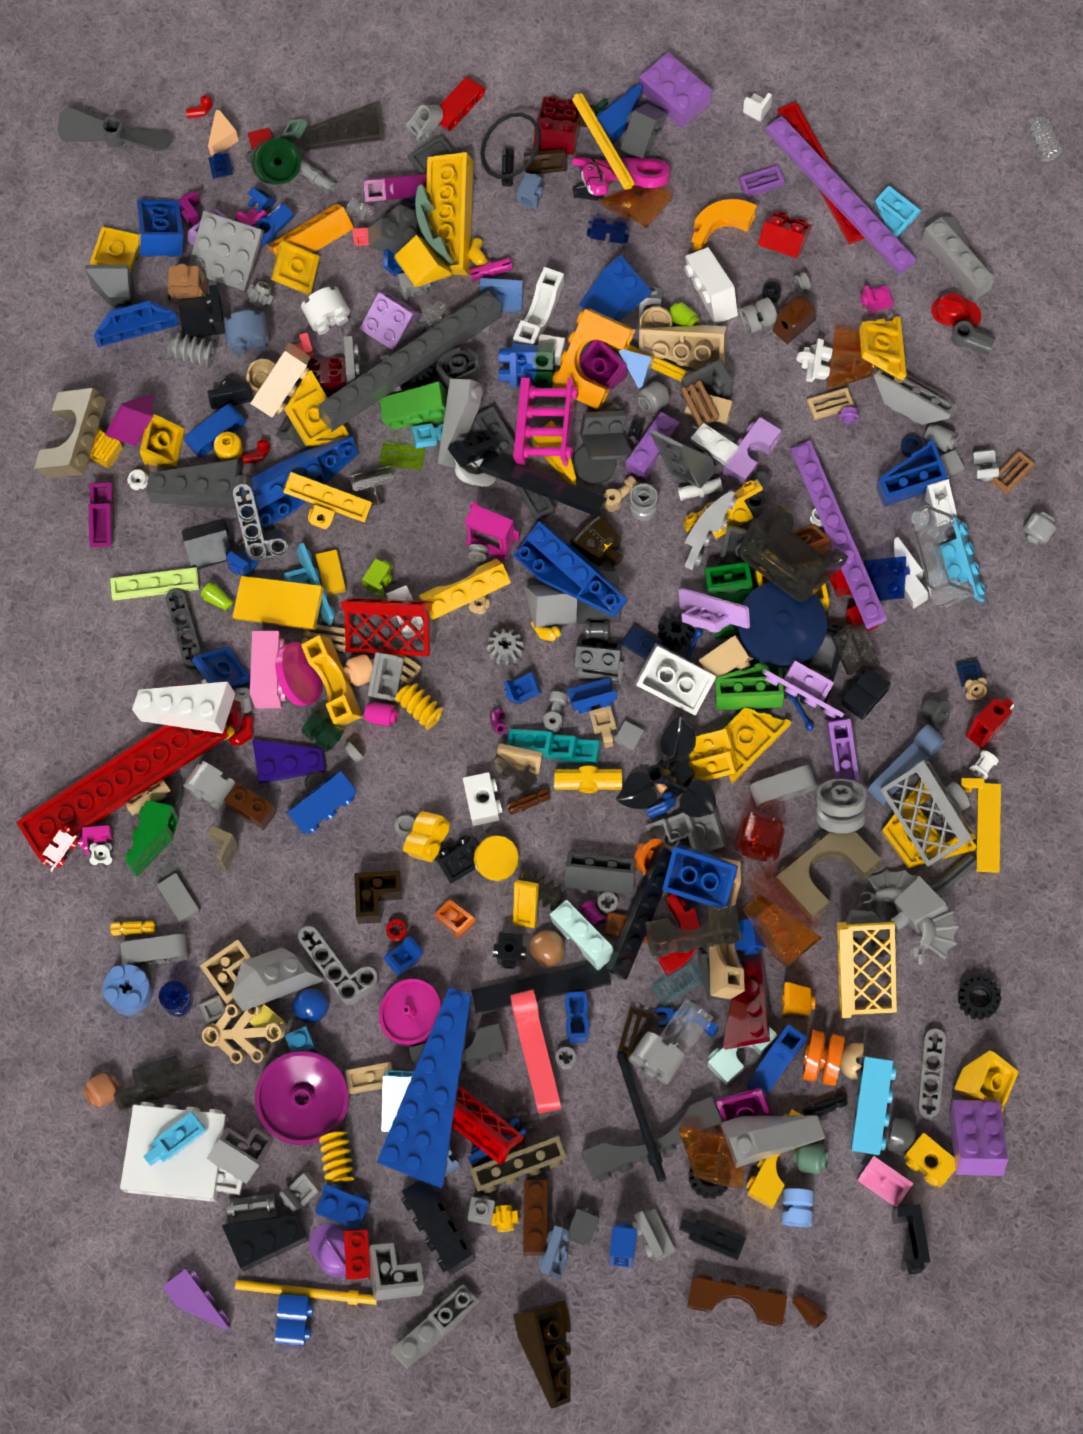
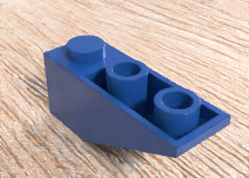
[596,83,643,144]
[746,1024,807,1095]

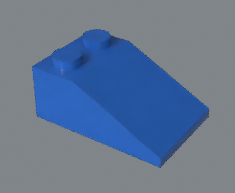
[137,199,183,257]
[579,255,652,322]
[662,845,738,911]

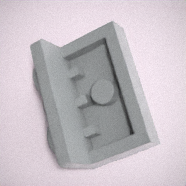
[632,1209,675,1262]

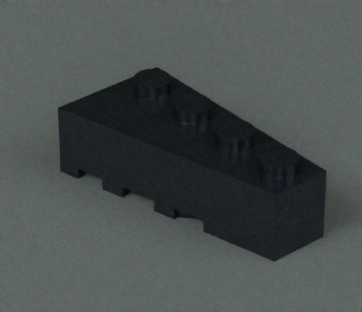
[401,1180,475,1276]

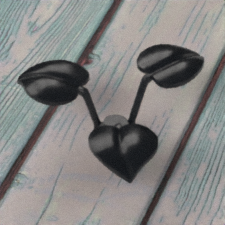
[616,717,716,818]

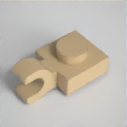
[589,706,616,748]

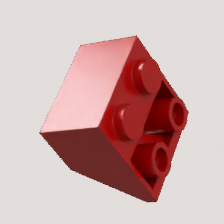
[757,211,812,259]

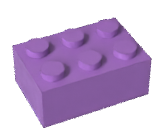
[639,52,712,128]
[949,1100,1008,1176]

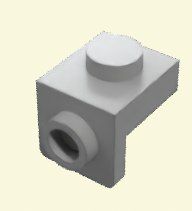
[973,449,999,481]
[279,1172,322,1211]
[468,1195,496,1225]

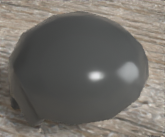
[888,1116,916,1152]

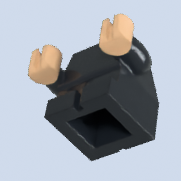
[656,759,695,797]

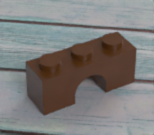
[523,1180,548,1256]

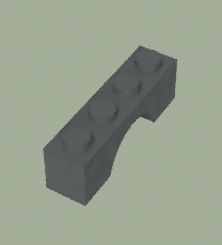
[409,1023,506,1070]

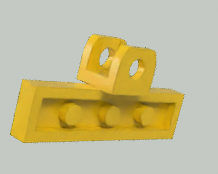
[283,471,372,529]

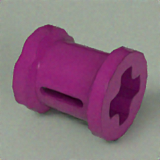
[577,899,606,928]

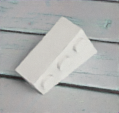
[684,247,738,325]

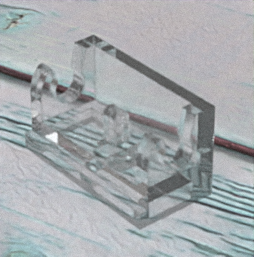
[660,998,713,1055]

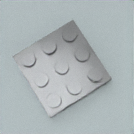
[188,211,264,291]

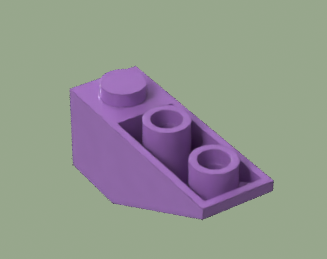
[162,1269,230,1331]

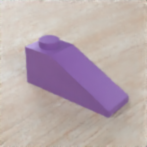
[824,715,860,783]

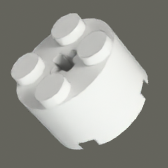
[301,286,350,335]

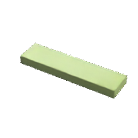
[110,567,200,601]

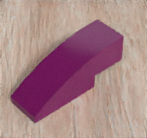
[88,482,114,548]

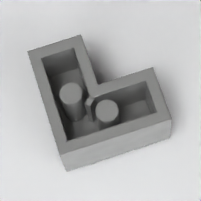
[207,1127,274,1184]
[369,1243,424,1301]

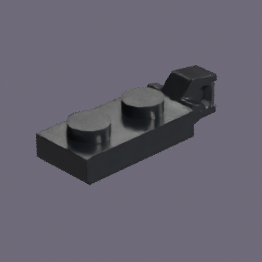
[679,1219,746,1261]

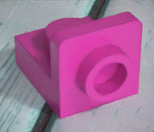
[860,285,894,313]
[79,825,113,855]

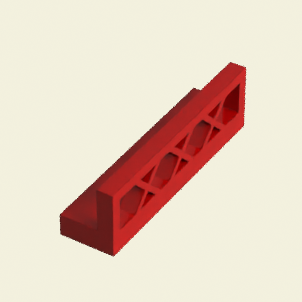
[452,1085,524,1164]

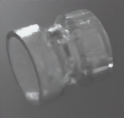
[346,196,374,224]

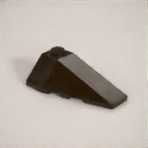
[513,1300,571,1408]

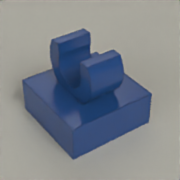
[248,187,276,213]

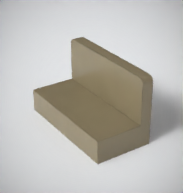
[208,826,238,870]

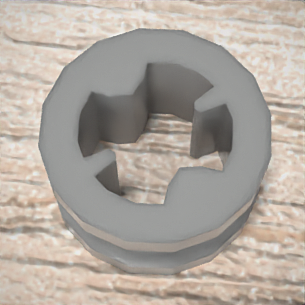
[793,272,811,294]
[468,544,488,562]
[598,892,618,914]
[555,1047,576,1069]

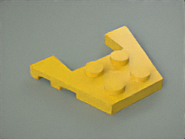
[881,780,977,868]

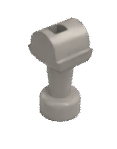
[543,691,568,735]

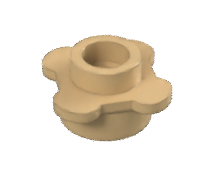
[965,677,987,700]

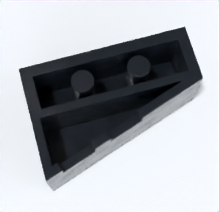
[222,1216,308,1272]

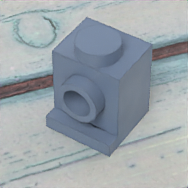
[517,173,544,210]

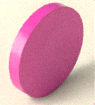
[275,642,322,707]
[379,979,443,1047]

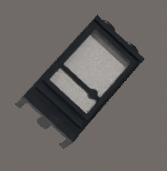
[784,625,848,710]

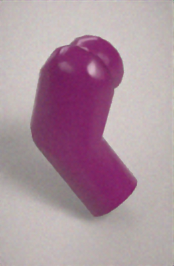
[489,708,506,734]

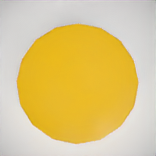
[474,836,519,881]

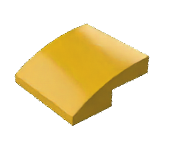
[688,728,737,781]

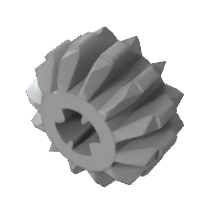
[486,628,524,666]

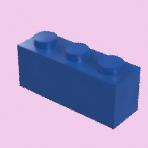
[285,771,357,834]
[609,1223,637,1268]

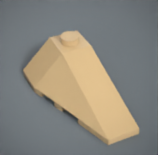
[639,325,727,371]

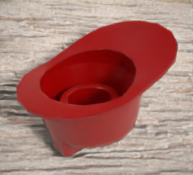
[931,293,982,328]

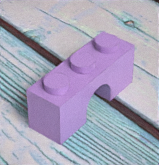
[722,417,781,486]

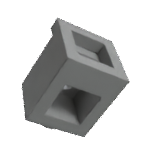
[397,273,431,302]

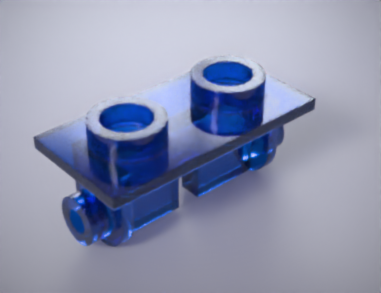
[587,218,631,244]

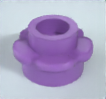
[838,407,860,424]

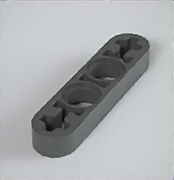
[166,589,202,669]

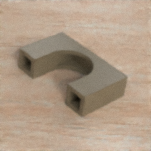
[34,388,107,478]
[776,831,881,923]

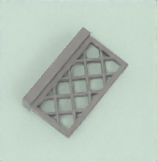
[880,760,976,867]

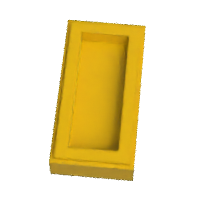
[315,550,346,596]
[513,880,539,928]

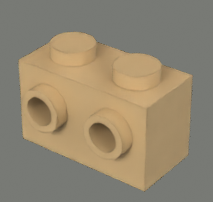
[699,635,754,683]

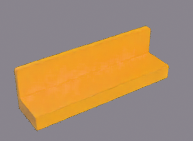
[267,203,354,256]

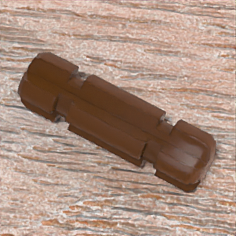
[507,788,550,815]

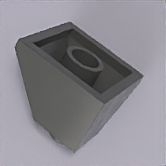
[85,265,134,308]

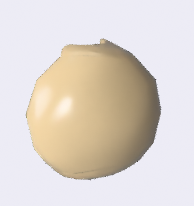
[639,306,673,328]
[246,358,275,392]
[840,1043,864,1080]

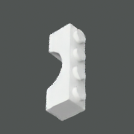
[513,267,564,345]

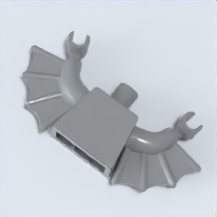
[860,869,959,964]

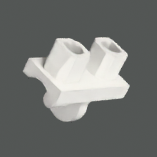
[796,338,833,382]

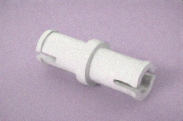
[678,477,723,501]

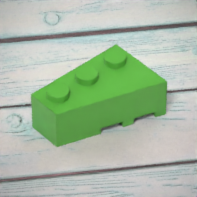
[380,382,448,429]
[715,663,784,711]

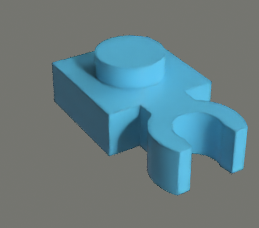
[411,423,443,448]

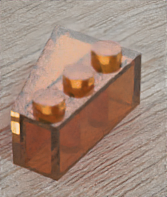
[743,895,822,967]

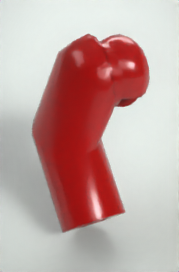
[186,95,213,119]
[242,439,270,465]
[229,717,253,746]

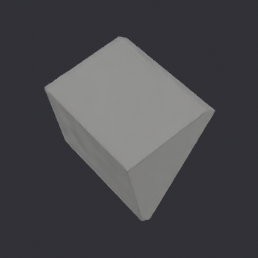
[524,584,577,628]

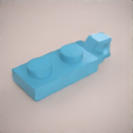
[143,1111,207,1166]

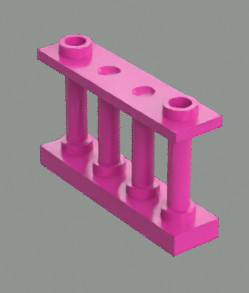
[513,378,578,466]

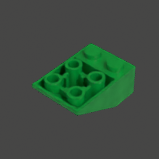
[704,562,753,639]
[125,800,179,877]

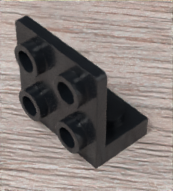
[178,284,225,339]

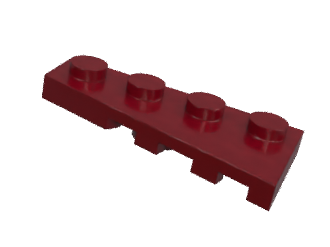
[723,958,770,1050]

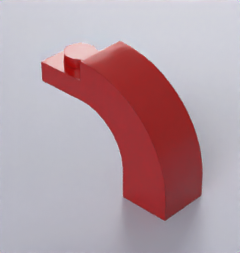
[657,894,700,978]

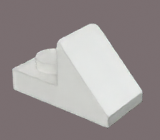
[925,479,958,527]

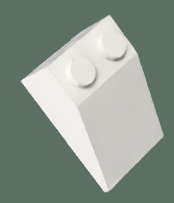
[635,643,716,715]

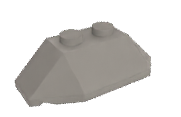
[874,369,958,425]
[231,947,323,1011]

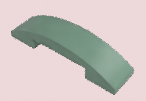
[415,184,454,264]

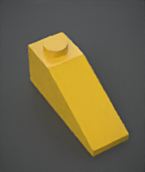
[532,420,576,486]

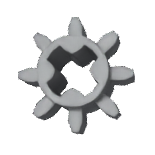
[247,281,274,307]

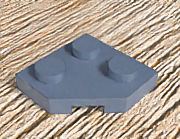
[539,1226,569,1280]

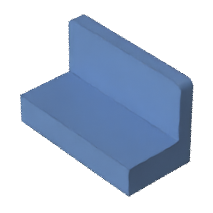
[480,278,523,313]

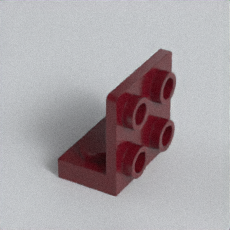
[306,357,346,398]

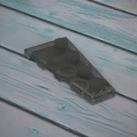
[301,101,385,151]

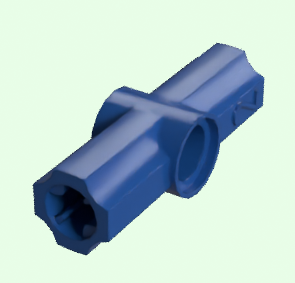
[255,203,295,251]

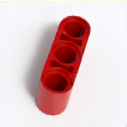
[439,76,486,131]

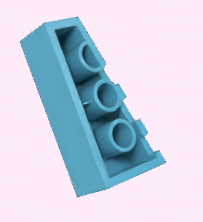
[850,1055,896,1155]

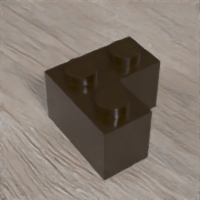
[354,870,403,924]

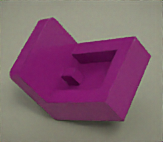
[178,190,200,227]

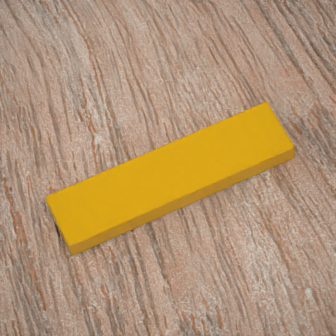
[976,783,1001,873]

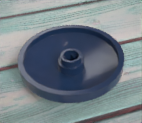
[738,581,827,668]

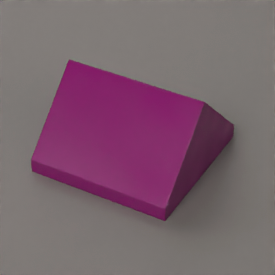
[580,340,627,390]
[105,394,153,446]
[716,1088,772,1122]

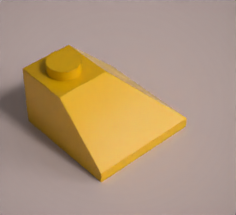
[954,1051,1019,1111]

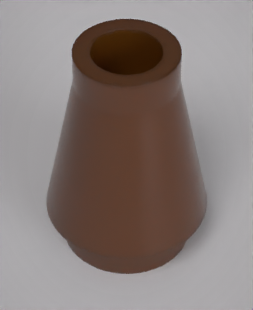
[792,1293,828,1329]

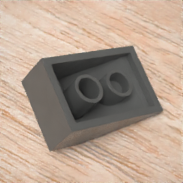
[650,429,717,489]

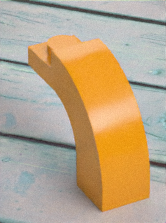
[691,199,757,252]

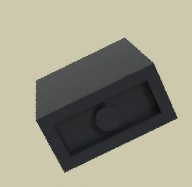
[892,1204,931,1275]

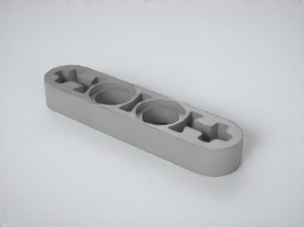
[918,1029,946,1120]

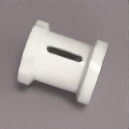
[969,750,999,780]

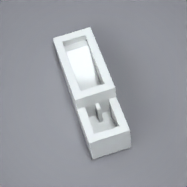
[894,537,928,609]

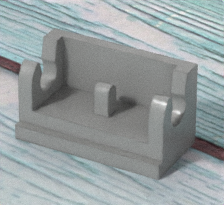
[368,652,404,702]

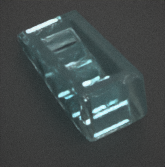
[652,963,704,1007]

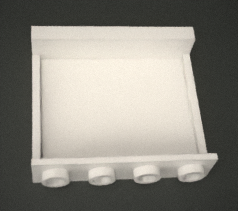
[120,1102,229,1202]

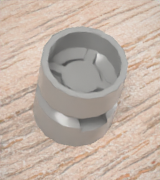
[739,297,777,334]
[629,483,658,521]
[927,782,970,823]

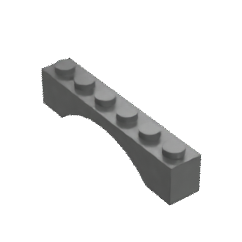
[582,1097,722,1182]

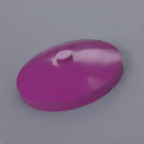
[255,1050,349,1145]

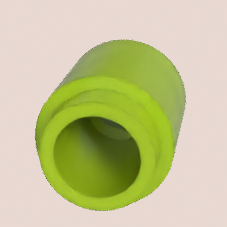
[669,302,700,326]

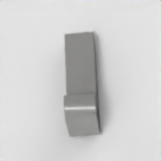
[298,926,379,1005]

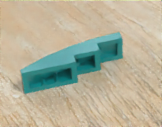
[507,729,601,765]

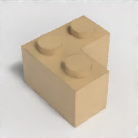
[200,939,251,1005]

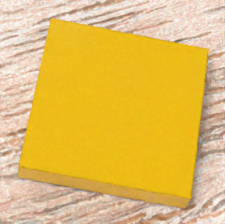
[90,226,139,274]
[271,240,320,295]

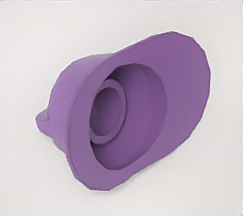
[309,1224,346,1277]

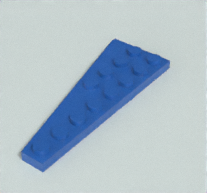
[377,987,472,1189]

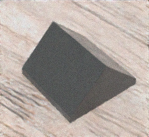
[718,525,771,575]

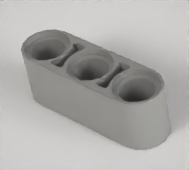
[749,765,818,808]
[120,934,188,967]

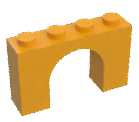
[552,309,636,409]

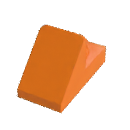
[433,899,476,940]

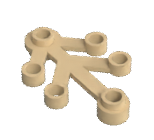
[202,1003,285,1064]

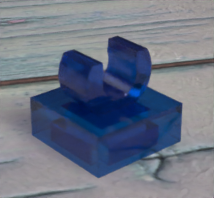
[208,152,233,179]

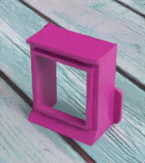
[464,501,520,561]

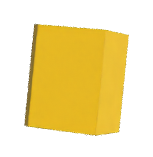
[394,235,452,288]
[140,413,184,468]

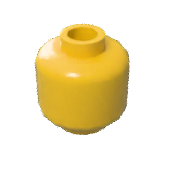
[214,432,243,462]

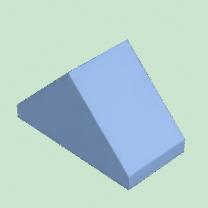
[619,350,654,390]

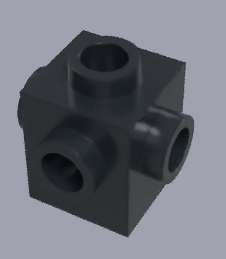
[493,932,526,969]

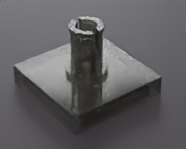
[349,466,396,505]

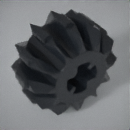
[658,612,694,650]

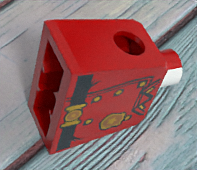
[966,698,1014,750]

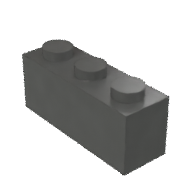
[564,852,636,894]

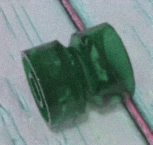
[301,711,344,752]

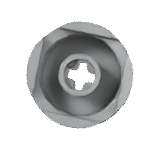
[183,760,236,811]
[628,1032,685,1085]

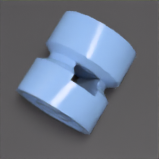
[782,1189,814,1227]

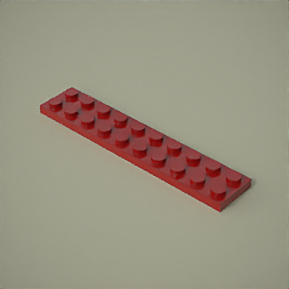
[16,725,229,860]

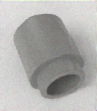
[924,424,958,452]

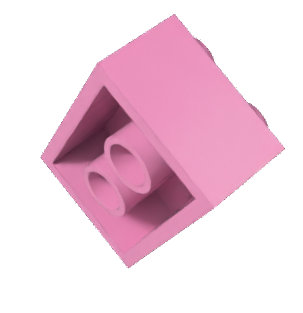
[250,631,286,708]

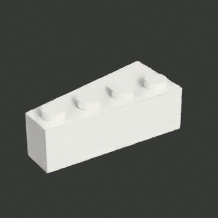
[132,682,235,733]

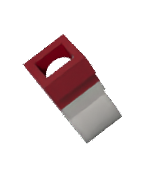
[226,688,252,729]

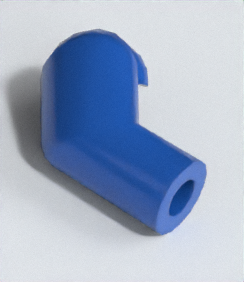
[646,792,676,819]

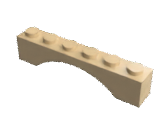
[708,858,745,999]

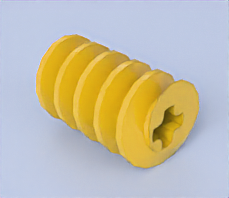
[395,683,444,730]
[319,1132,355,1183]

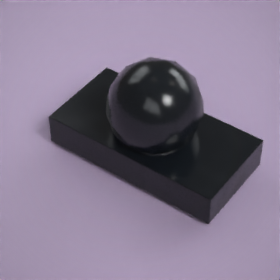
[207,378,253,409]

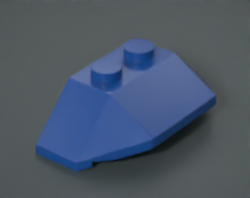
[94,300,180,348]

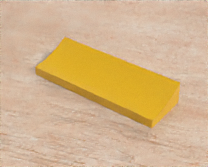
[425,152,473,276]

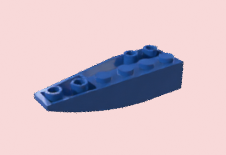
[232,435,358,529]
[513,521,628,617]

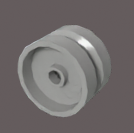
[816,779,867,833]

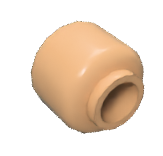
[343,654,374,686]

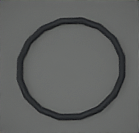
[480,112,541,179]

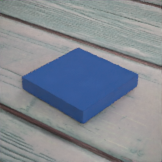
[192,646,251,689]

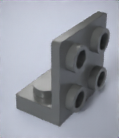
[681,360,732,400]
[579,411,632,460]

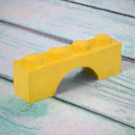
[418,558,511,620]
[301,635,363,726]
[746,1110,803,1209]

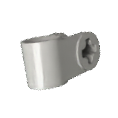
[405,105,443,144]

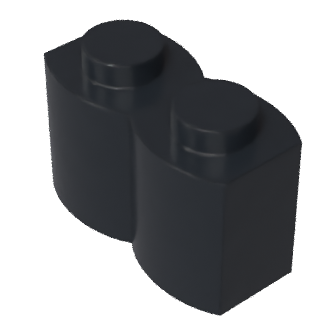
[841,668,891,720]

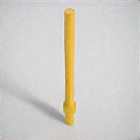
[235,1280,377,1305]

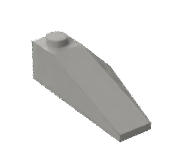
[438,379,483,468]
[720,1115,825,1168]

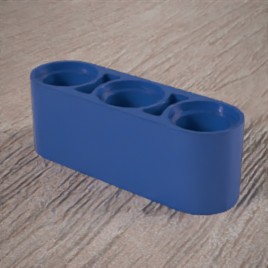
[184,404,246,458]

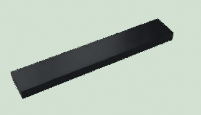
[479,453,607,517]
[471,964,611,1014]

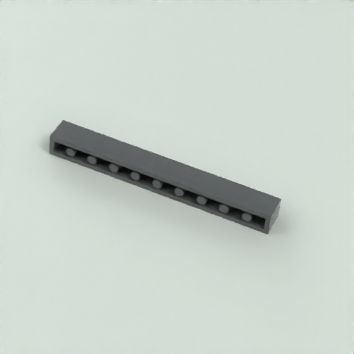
[318,291,501,432]

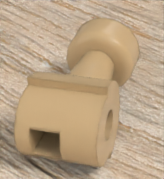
[603,476,638,512]

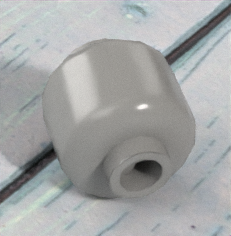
[638,381,670,413]
[1023,511,1057,545]

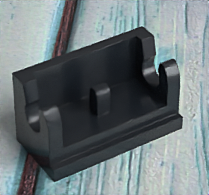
[447,429,500,467]

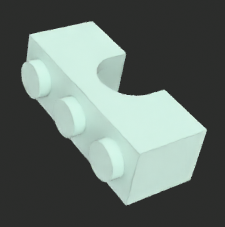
[550,900,613,970]
[707,1026,778,1086]

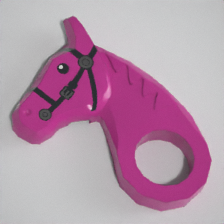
[572,157,670,196]

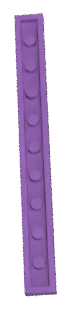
[766,116,917,275]
[791,440,887,629]

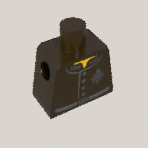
[570,513,624,566]

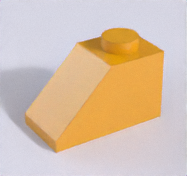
[782,982,815,1016]

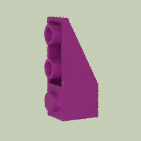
[363,174,427,202]

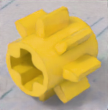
[491,1205,519,1232]

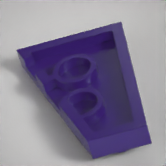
[252,740,326,784]

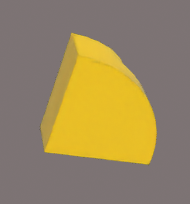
[961,778,984,793]

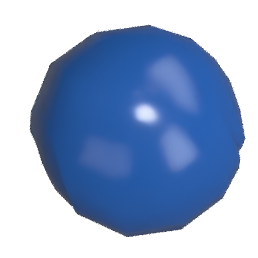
[292,988,329,1023]

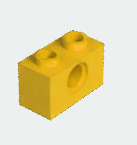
[904,1132,956,1188]

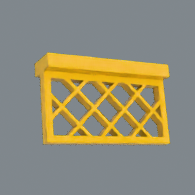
[837,922,897,1018]

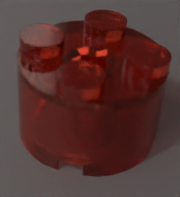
[734,812,785,862]

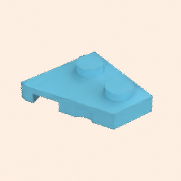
[875,186,921,239]

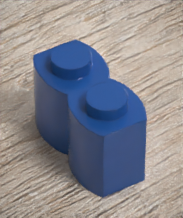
[565,992,589,1044]
[275,1294,313,1346]

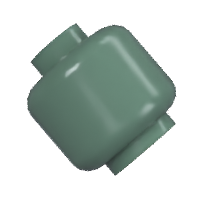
[793,1143,829,1174]

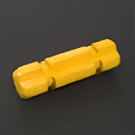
[110,921,156,936]

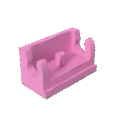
[857,1156,913,1208]

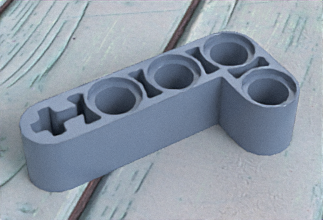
[867,724,945,807]

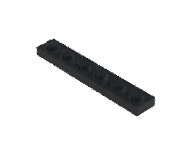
[606,846,672,980]

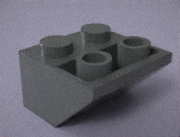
[845,910,896,957]

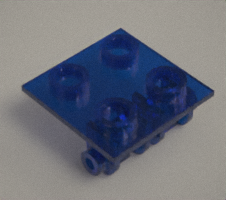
[864,556,910,601]

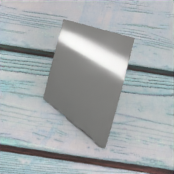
[646,810,727,853]

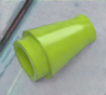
[200,581,234,611]

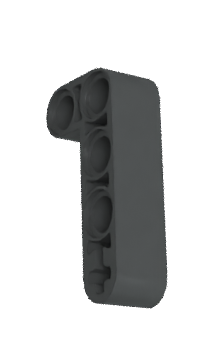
[232,475,288,560]

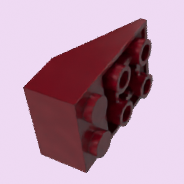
[533,96,582,155]

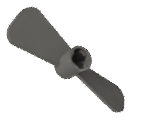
[58,108,172,151]

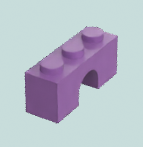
[626,412,679,482]

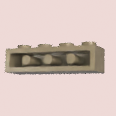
[469,1136,567,1194]

